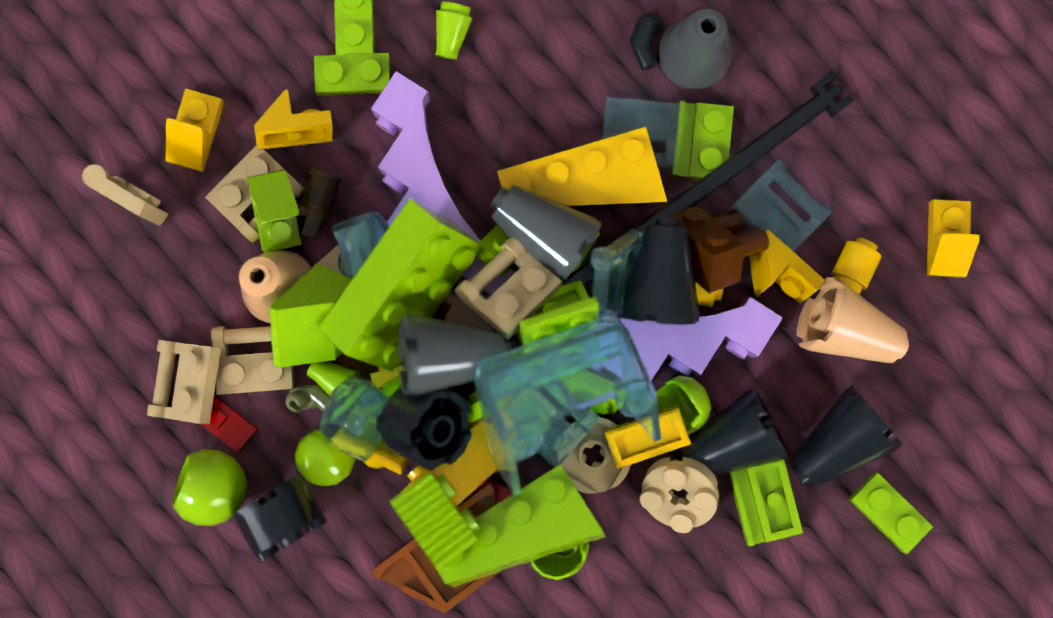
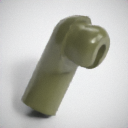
[285,384,345,421]

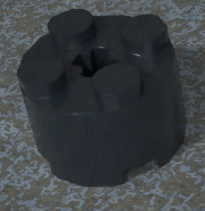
[376,384,472,470]
[233,475,327,563]

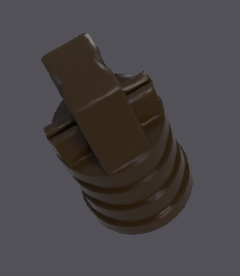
[298,168,342,239]

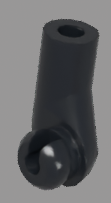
[630,13,663,71]

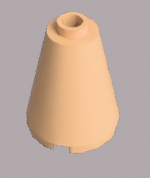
[239,250,312,324]
[796,277,909,363]

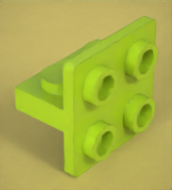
[516,280,599,365]

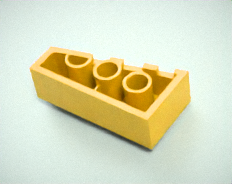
[497,127,667,206]
[401,382,555,505]

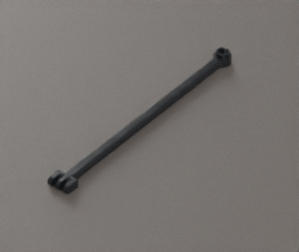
[494,72,855,347]

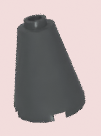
[659,9,733,89]
[489,185,602,282]
[398,314,511,396]

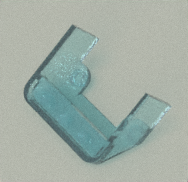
[474,316,661,496]

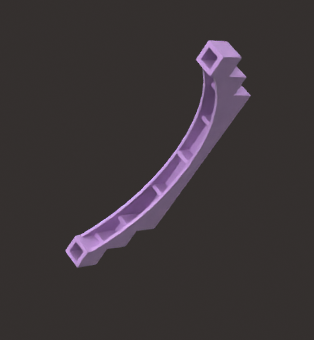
[371,71,783,395]

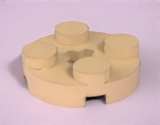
[555,417,631,494]
[640,457,719,533]

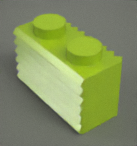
[390,472,481,570]

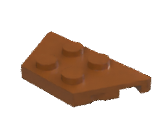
[370,482,500,614]

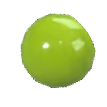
[172,449,247,526]

